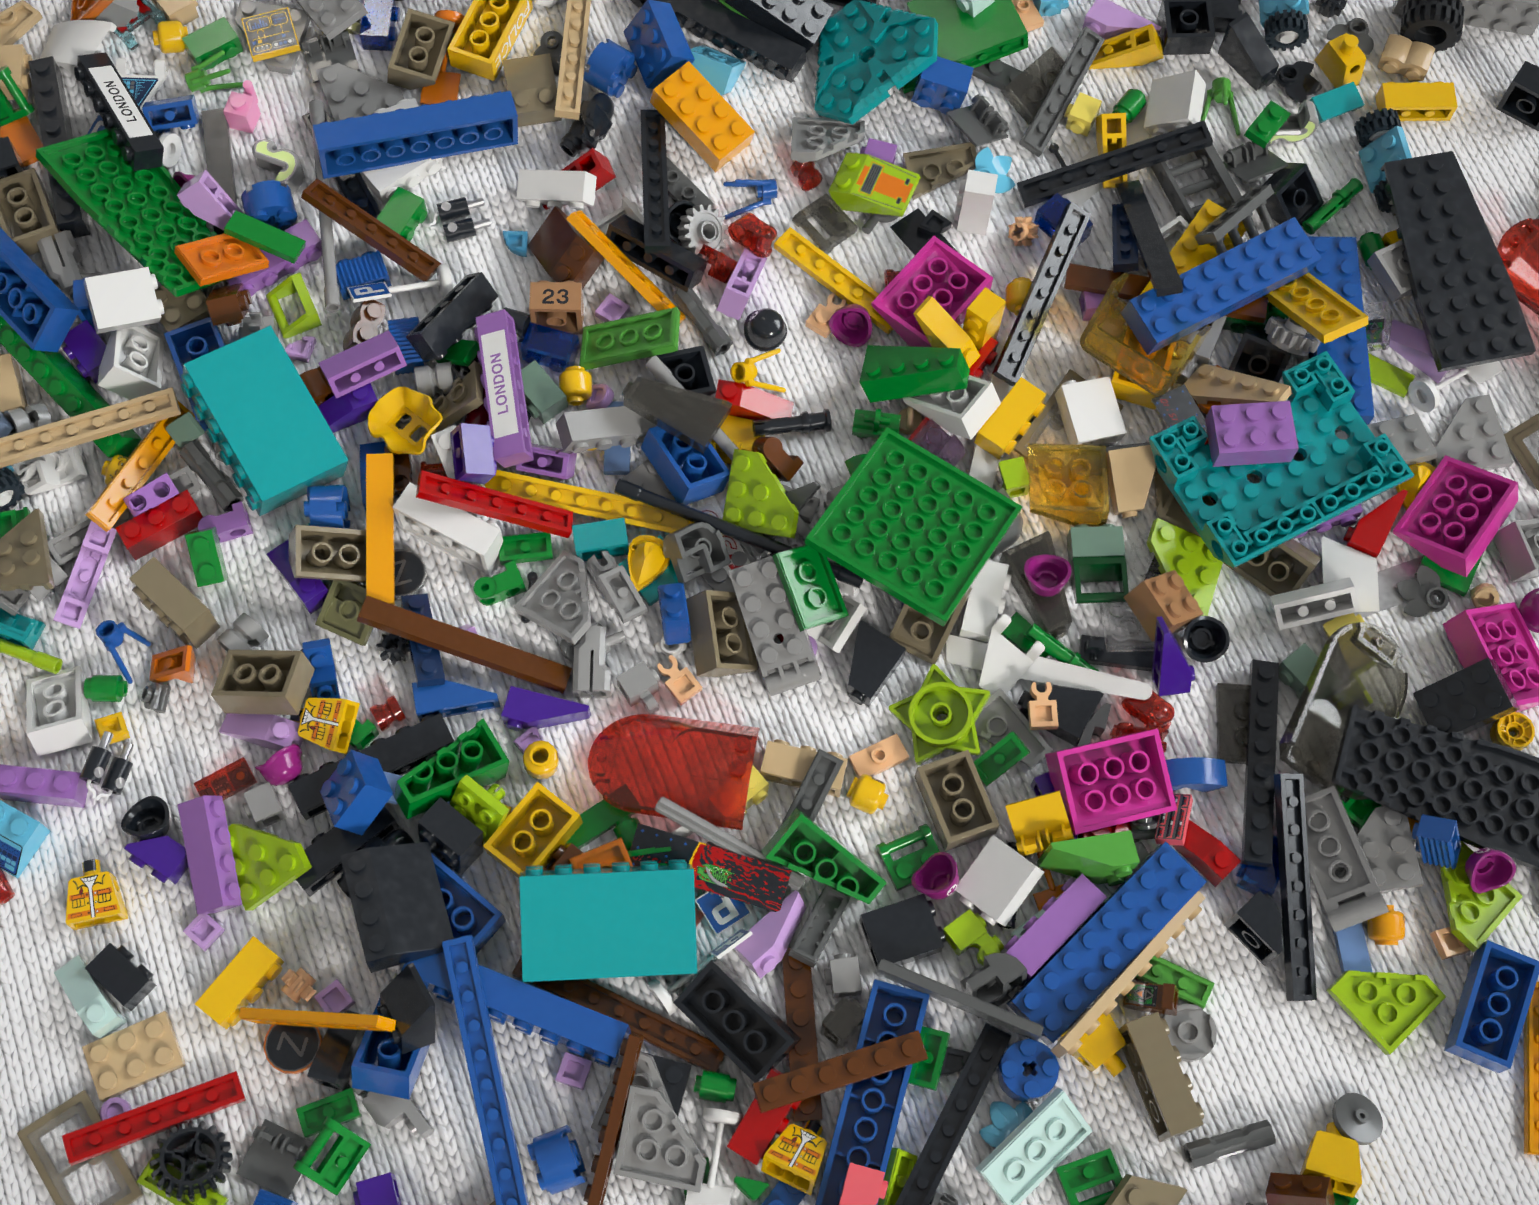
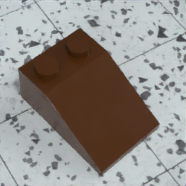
[527,206,605,290]

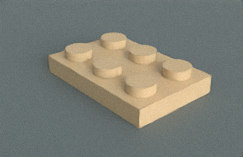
[82,1011,186,1102]

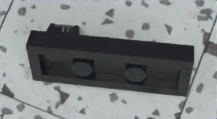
[1079,635,1154,672]

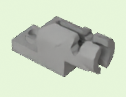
[1166,316,1227,385]
[586,551,647,624]
[349,1080,434,1138]

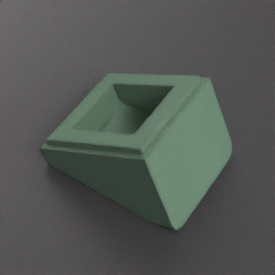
[165,412,205,448]

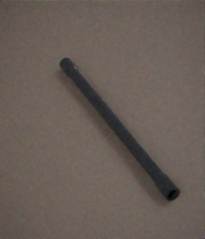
[614,478,864,589]

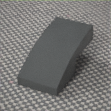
[1076,703,1112,747]

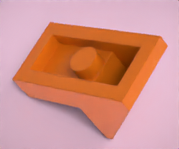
[149,645,196,683]

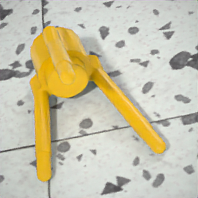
[730,348,786,393]

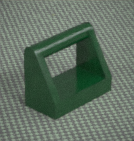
[1070,556,1129,604]

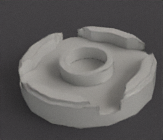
[1163,1003,1217,1062]

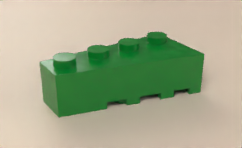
[859,345,970,403]
[394,718,510,819]
[761,808,887,904]

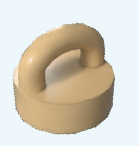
[899,406,922,435]
[1470,583,1499,608]

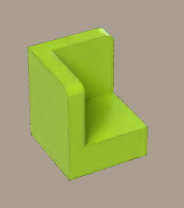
[998,456,1031,498]

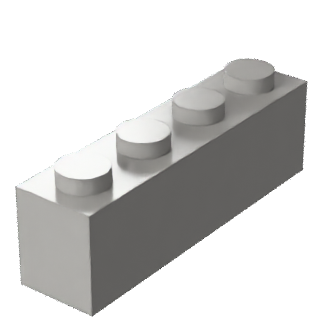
[555,402,665,453]

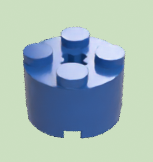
[584,39,638,98]
[241,180,297,231]
[304,485,351,529]
[997,1039,1060,1102]
[527,1125,587,1195]

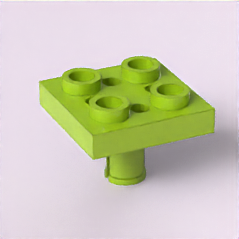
[449,775,510,843]

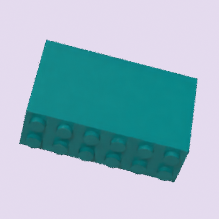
[181,325,349,517]
[519,859,697,982]

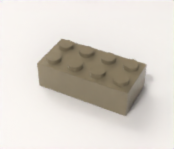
[1119,1012,1204,1143]

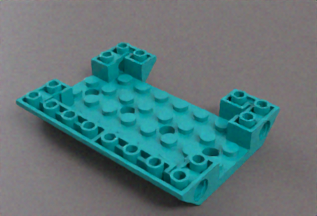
[1149,351,1414,568]

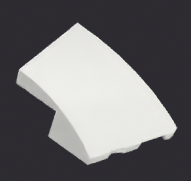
[39,20,117,76]
[11,445,87,495]
[1321,537,1380,612]
[807,592,867,654]

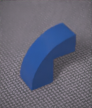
[1166,757,1228,793]

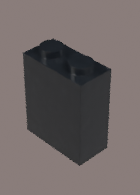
[859,893,946,969]

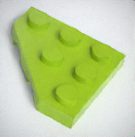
[722,449,799,539]
[1146,518,1223,616]
[228,824,312,911]
[1439,841,1523,952]
[1326,970,1446,1055]

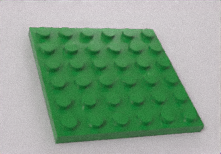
[805,427,1023,627]

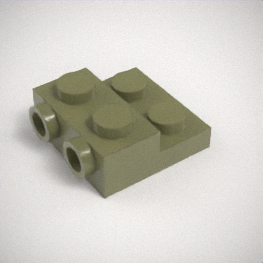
[315,580,373,646]

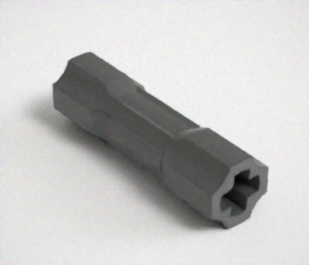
[672,289,733,356]
[179,441,244,512]
[1183,1119,1276,1169]

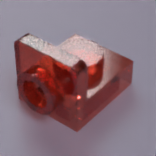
[699,244,738,284]

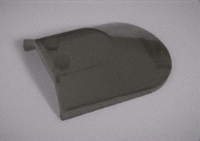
[1279,622,1408,800]

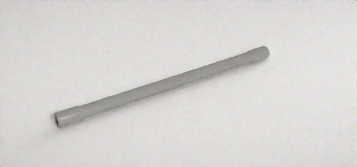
[309,99,341,312]
[645,356,812,543]

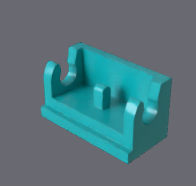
[1309,82,1365,124]
[572,518,629,562]
[0,608,46,650]

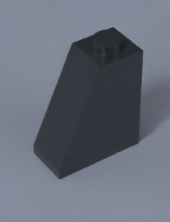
[1218,12,1279,91]
[847,620,906,707]
[1017,685,1104,746]
[307,1010,365,1091]

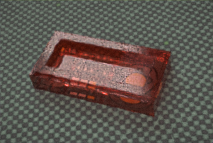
[194,757,257,800]

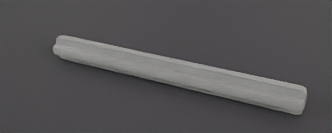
[655,797,805,890]

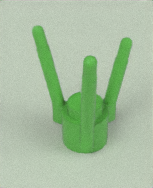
[185,50,243,93]
[1200,77,1241,136]

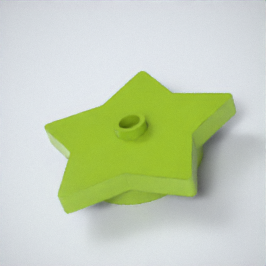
[889,664,990,765]

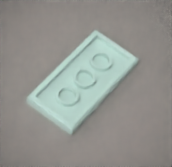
[975,1087,1093,1205]

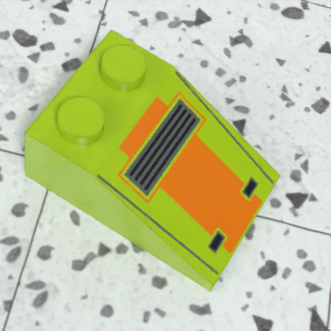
[828,152,921,217]

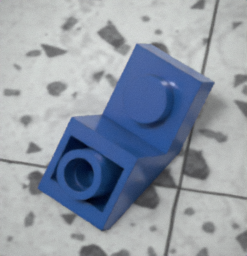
[302,638,340,698]

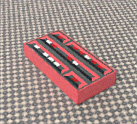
[1155,793,1193,846]

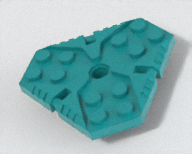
[814,0,938,125]

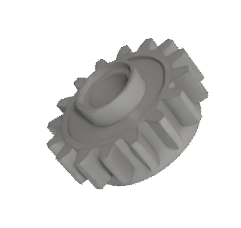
[677,204,729,260]
[1264,316,1321,356]

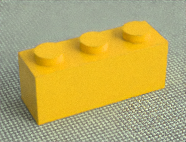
[1375,81,1458,121]
[963,287,1006,351]
[974,377,1046,460]
[195,936,284,1030]

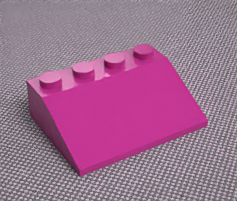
[871,236,993,347]
[1393,455,1518,577]
[1442,602,1539,712]
[1045,729,1177,835]

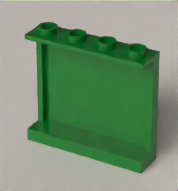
[907,0,1028,68]

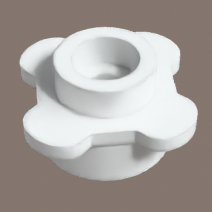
[655,636,687,661]

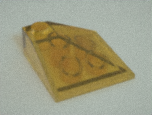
[1027,443,1109,527]

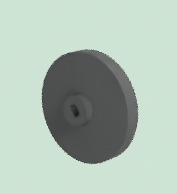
[1332,1093,1383,1145]

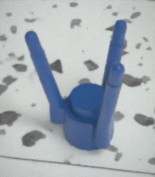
[723,179,777,220]
[95,620,152,684]

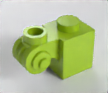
[943,909,1005,967]

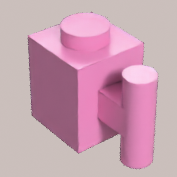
[223,80,261,134]

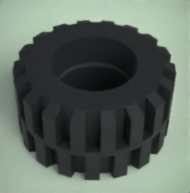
[1400,0,1465,53]

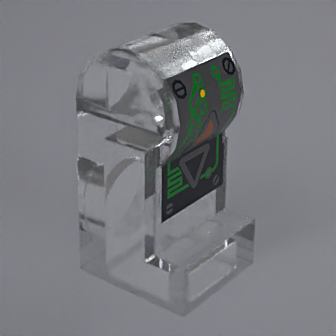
[1363,301,1393,352]

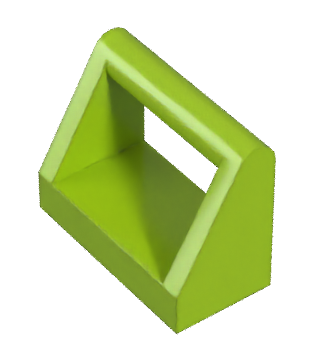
[266,272,322,339]

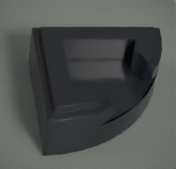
[917,209,952,235]
[940,1047,971,1076]

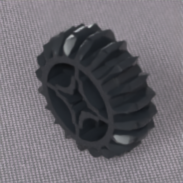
[149,1120,233,1202]

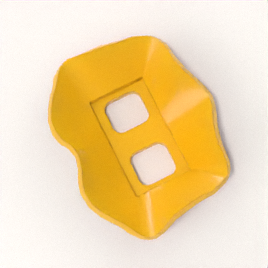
[367,386,443,455]

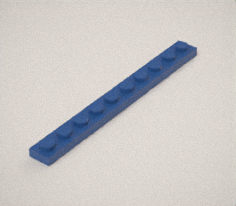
[442,935,529,1205]

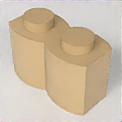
[1377,34,1435,81]

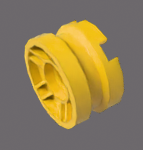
[1490,712,1535,751]

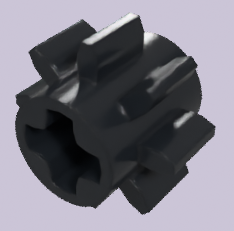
[1315,0,1347,18]
[376,634,410,665]

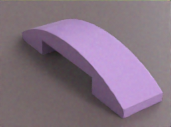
[53,521,117,629]

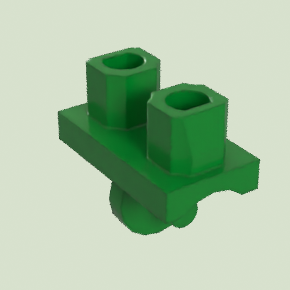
[852,408,901,439]

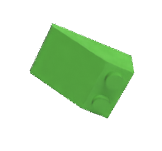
[1037,830,1140,886]

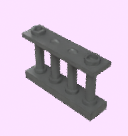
[1150,144,1242,224]
[1195,184,1275,255]

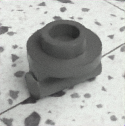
[141,682,171,713]
[1130,816,1158,841]

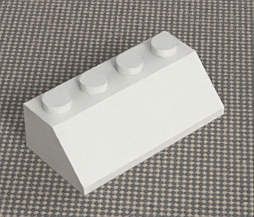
[393,482,503,576]

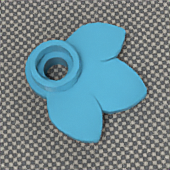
[974,147,1015,194]
[979,1101,1033,1148]

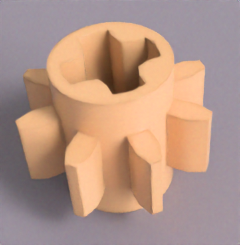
[1008,216,1039,246]
[281,967,317,1003]

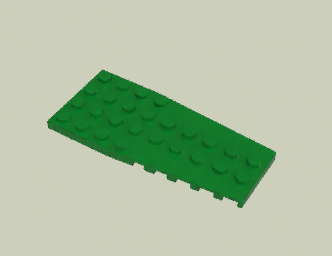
[36,129,234,297]

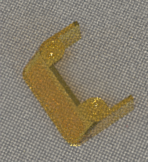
[1080,273,1212,396]

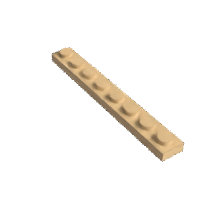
[554,0,591,120]
[0,387,181,468]
[1050,891,1206,1058]

